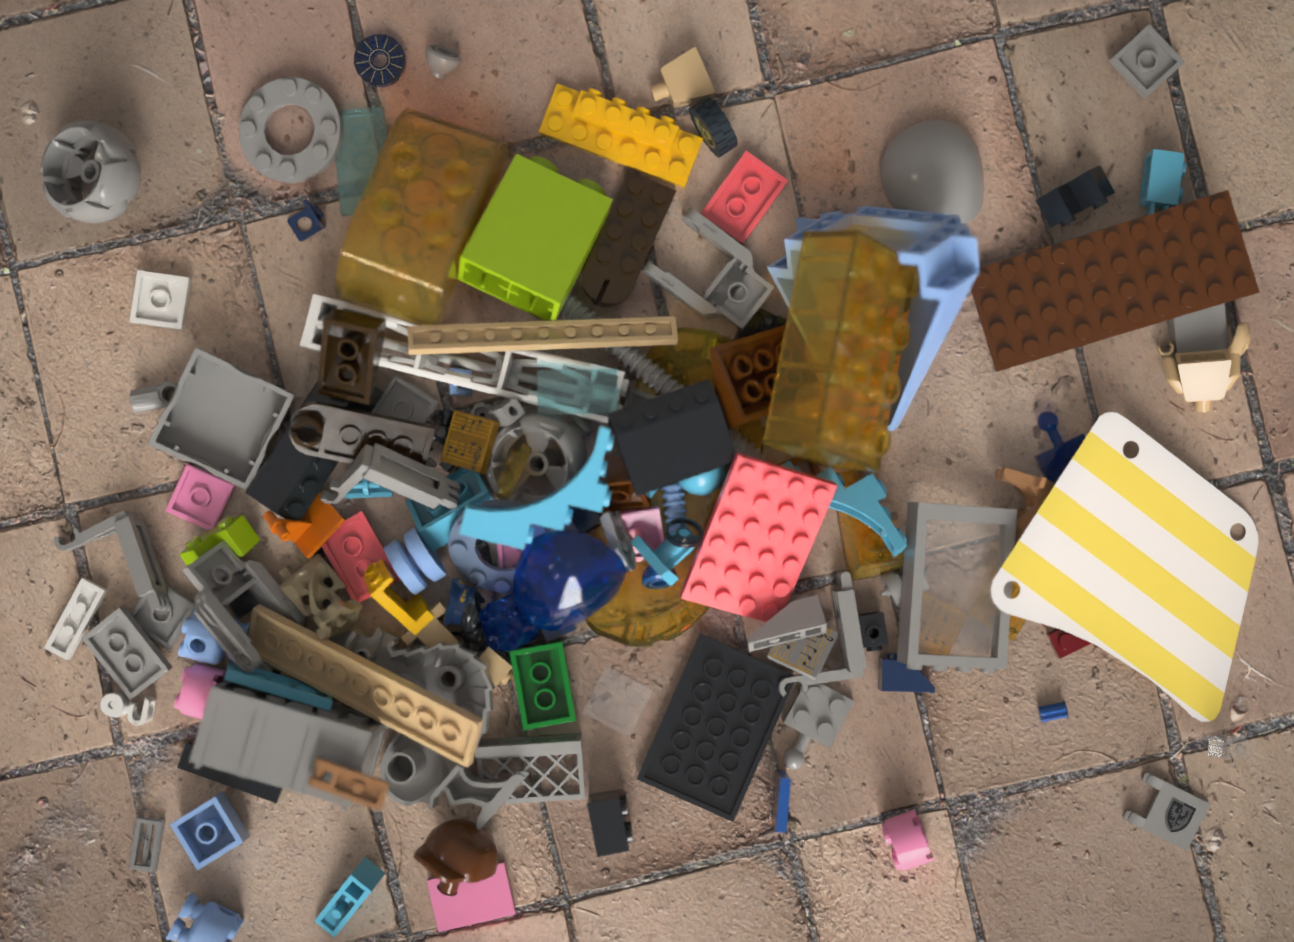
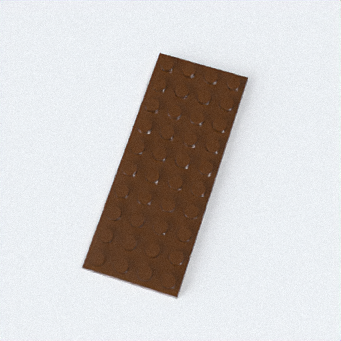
[971,190,1259,372]

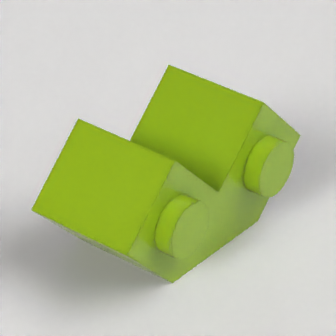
[179,515,260,566]

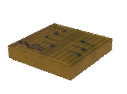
[440,410,500,474]

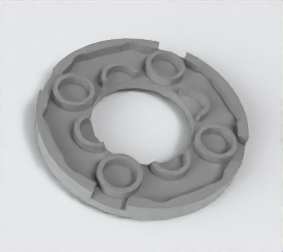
[239,77,343,183]

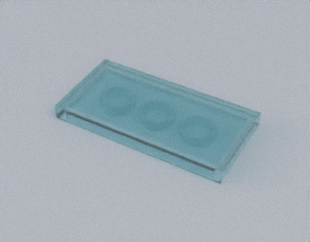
[336,107,394,216]

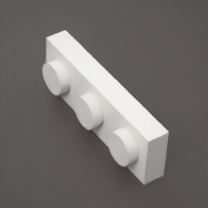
[44,578,108,660]

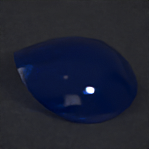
[513,531,626,631]

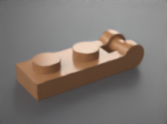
[307,757,391,811]

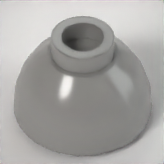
[425,45,462,79]

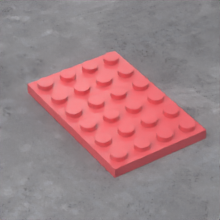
[680,452,837,622]

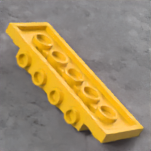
[539,83,703,189]

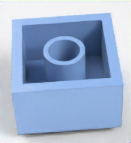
[170,791,250,870]

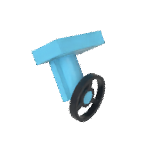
[630,518,703,586]

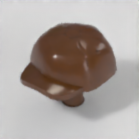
[413,818,498,896]

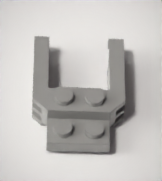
[642,208,775,331]
[182,540,307,673]

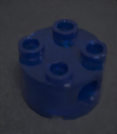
[479,592,543,651]

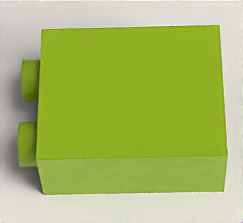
[457,154,613,321]

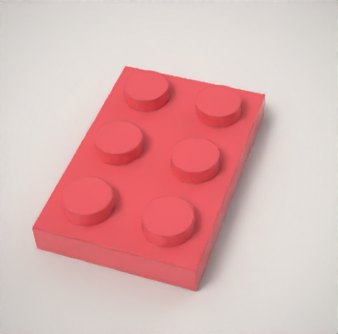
[700,150,788,245]
[321,511,401,603]

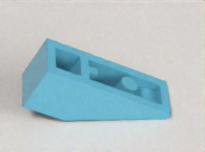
[314,857,385,938]

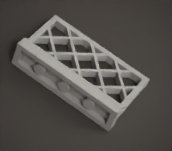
[475,733,586,804]

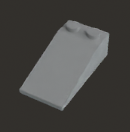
[1167,303,1228,358]

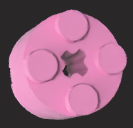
[174,663,226,719]
[881,809,934,871]

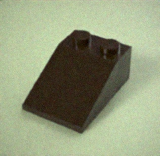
[317,308,386,405]

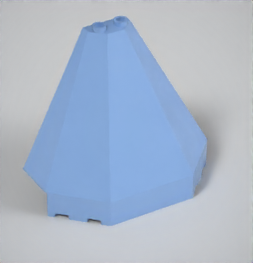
[767,206,980,431]

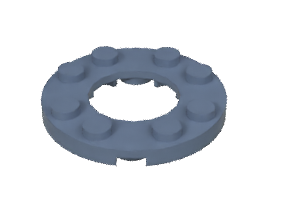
[448,499,555,594]

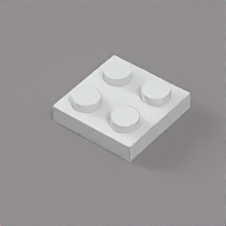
[129,270,192,330]

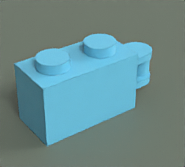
[1139,149,1187,216]

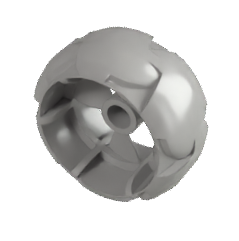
[40,120,141,224]
[486,413,588,505]

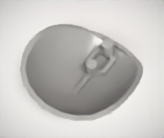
[881,120,984,224]

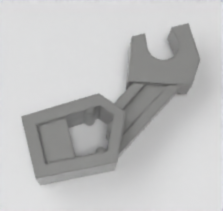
[489,397,525,428]

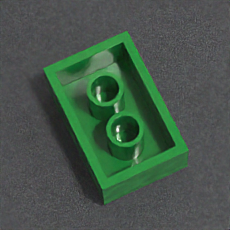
[509,640,577,730]

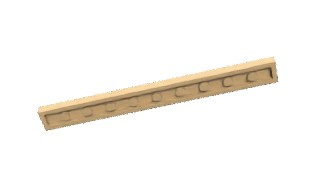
[407,316,678,355]

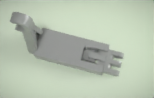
[320,443,461,509]
[54,510,172,611]
[778,571,867,697]

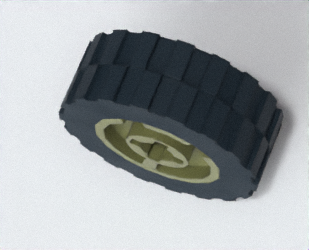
[689,96,738,158]

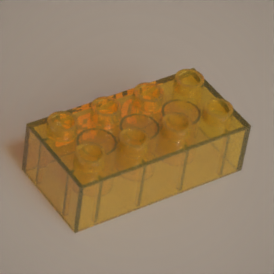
[763,230,920,472]

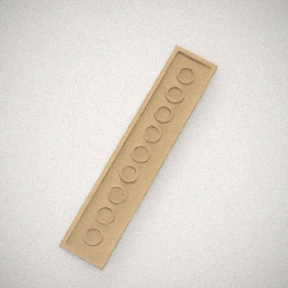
[248,604,483,768]

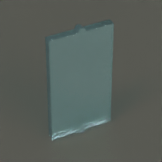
[535,369,620,415]

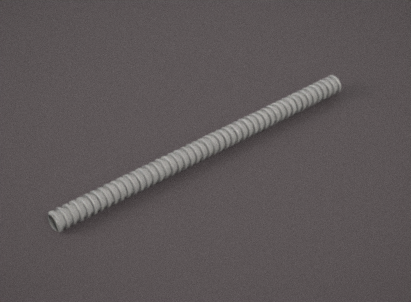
[454,208,767,461]

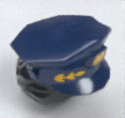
[444,578,485,644]

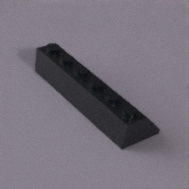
[245,381,384,521]

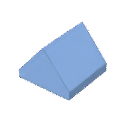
[449,368,472,396]

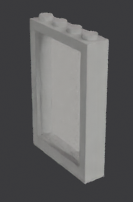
[897,502,1017,673]

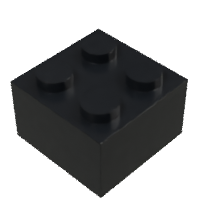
[587,789,634,857]

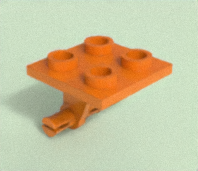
[263,491,345,559]

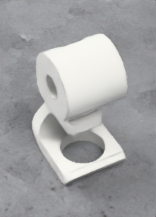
[100,691,157,726]

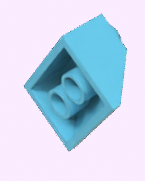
[405,468,495,552]

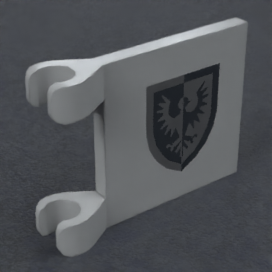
[1123,772,1210,851]

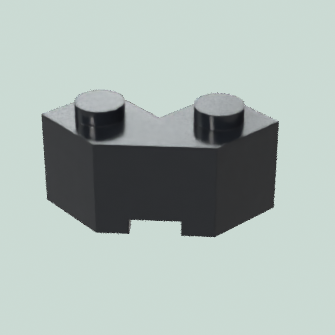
[1035,165,1115,228]

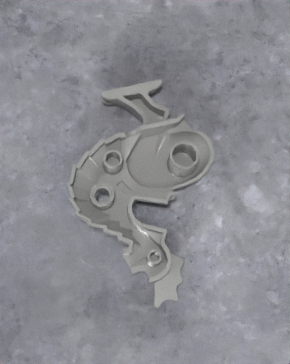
[330,626,530,831]

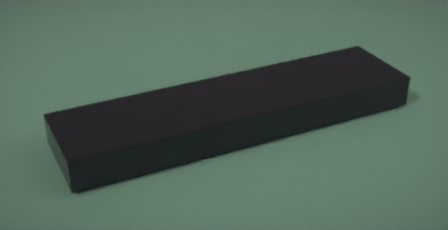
[177,742,283,803]

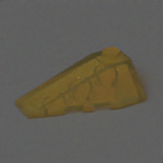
[836,470,904,581]

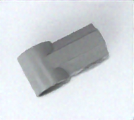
[129,382,178,413]

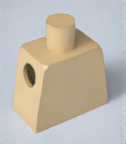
[649,47,715,108]

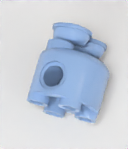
[178,607,250,665]
[166,892,244,942]

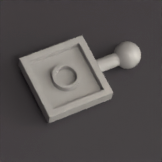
[782,683,855,769]

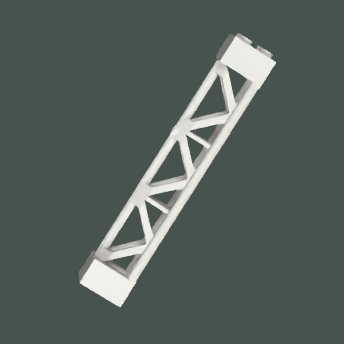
[300,294,629,426]

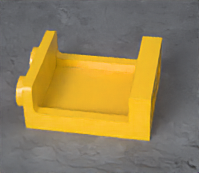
[362,559,434,636]

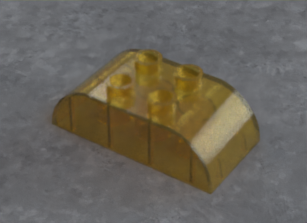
[335,107,511,326]

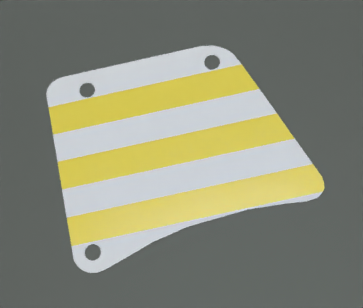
[991,412,1258,722]

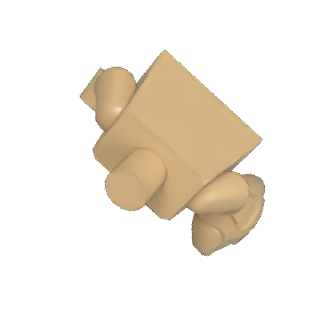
[1158,322,1251,412]

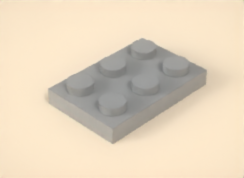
[81,605,173,700]

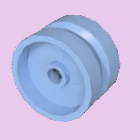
[384,527,447,595]

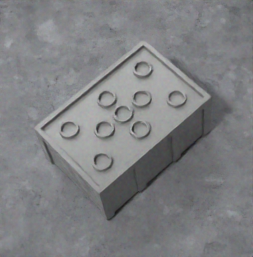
[189,680,386,811]

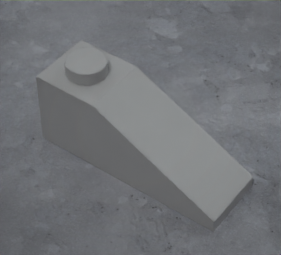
[747,595,826,652]

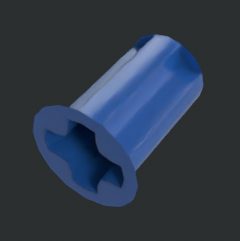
[1038,699,1069,722]

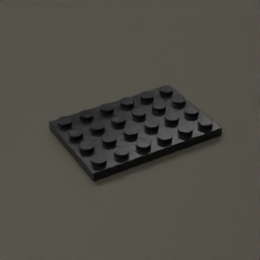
[636,633,794,822]

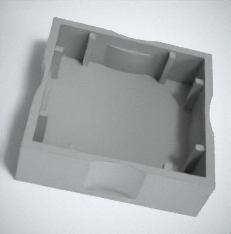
[148,347,294,489]

